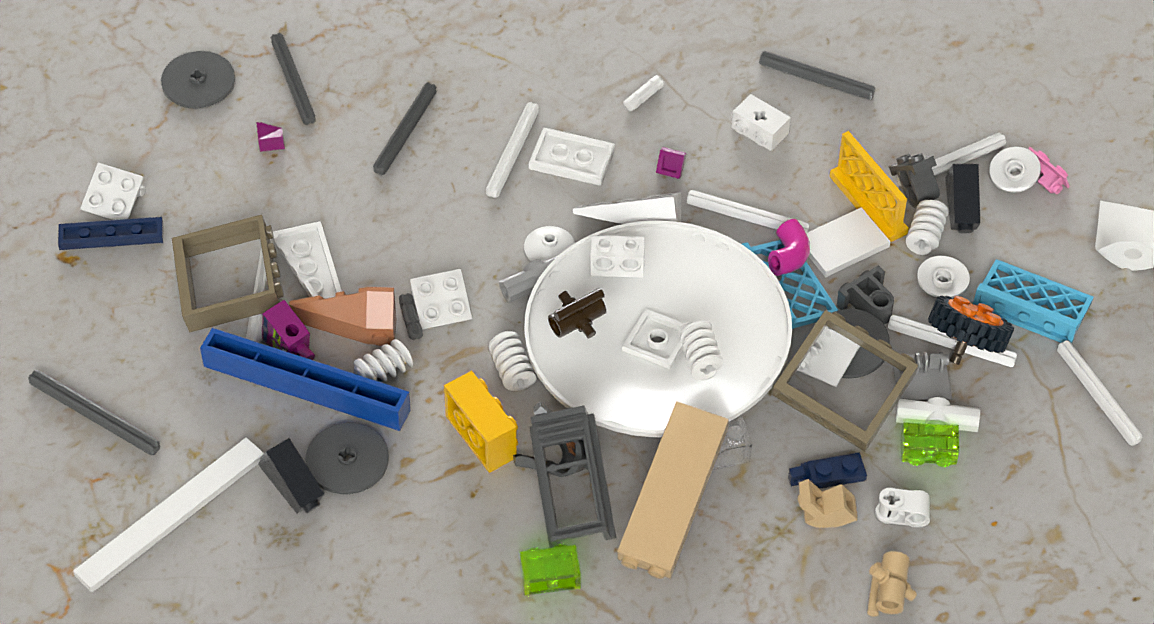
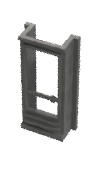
[529,405,616,552]

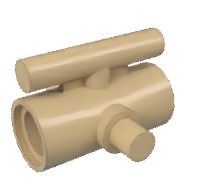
[867,551,917,616]

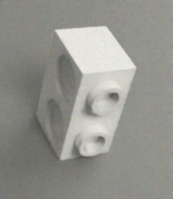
[590,236,645,278]

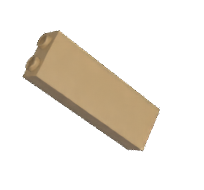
[617,401,729,579]

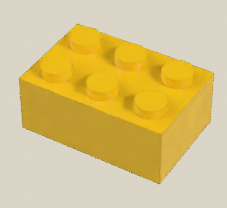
[444,371,518,473]

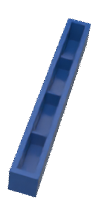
[200,328,411,431]

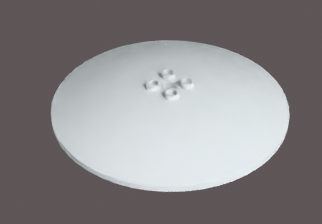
[524,221,792,437]

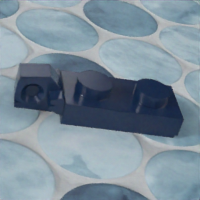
[788,452,867,489]

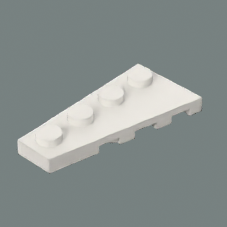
[272,221,342,299]

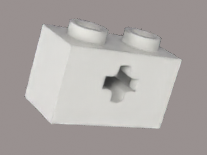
[731,94,791,151]

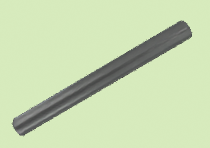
[28,370,161,455]

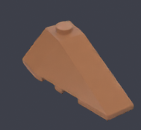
[289,287,397,346]

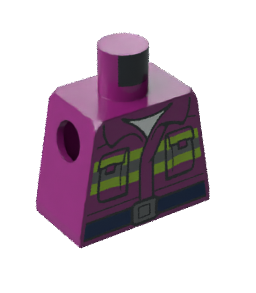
[262,300,315,360]

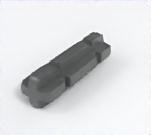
[399,293,423,340]

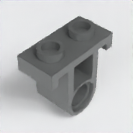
[889,153,940,208]
[836,265,894,325]

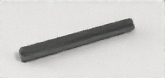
[271,33,316,125]
[759,51,875,100]
[373,82,437,175]

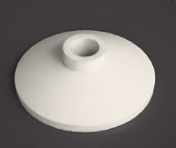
[989,147,1041,193]
[524,226,575,262]
[917,256,970,298]

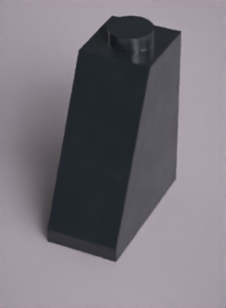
[945,164,980,234]
[258,438,324,514]

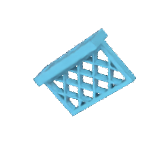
[742,240,838,329]
[973,259,1094,343]

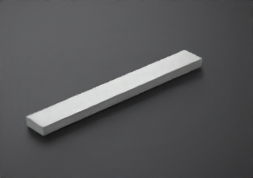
[73,438,264,593]

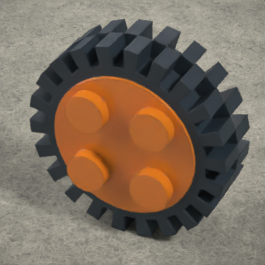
[928,295,1014,365]

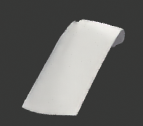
[1095,201,1154,271]

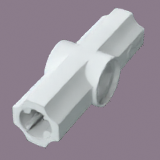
[896,397,980,433]

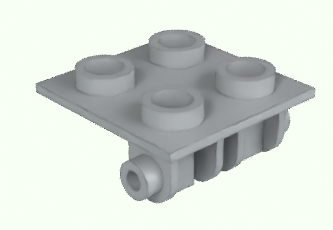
[893,352,952,401]

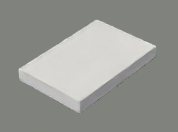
[529,127,615,186]
[806,207,890,278]

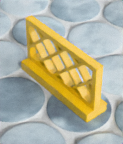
[829,131,909,243]

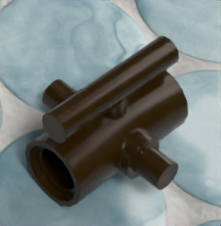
[548,288,606,339]

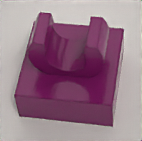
[656,147,687,179]

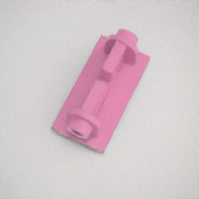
[1028,147,1070,195]

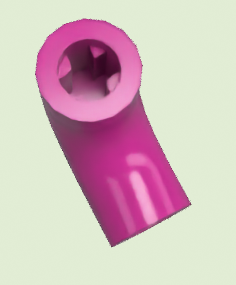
[768,219,810,276]

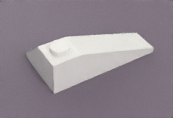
[573,192,681,224]

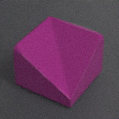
[256,122,285,152]

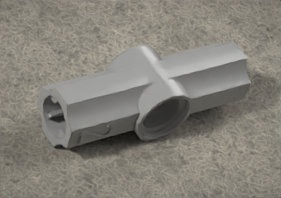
[499,256,557,302]

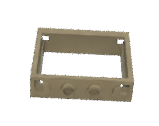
[172,214,284,333]
[773,309,918,452]

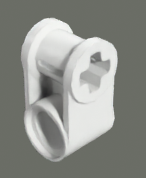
[875,488,930,527]

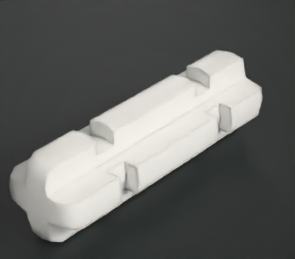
[624,76,664,112]

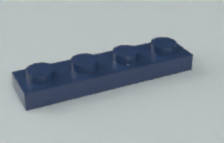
[58,217,163,250]

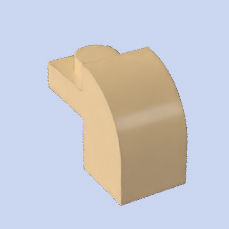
[798,479,858,528]

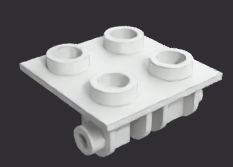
[80,163,145,220]
[410,269,472,330]
[797,323,860,387]

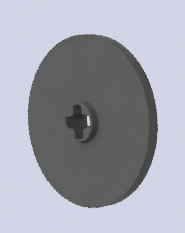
[161,51,235,108]
[828,309,890,379]
[306,423,389,494]

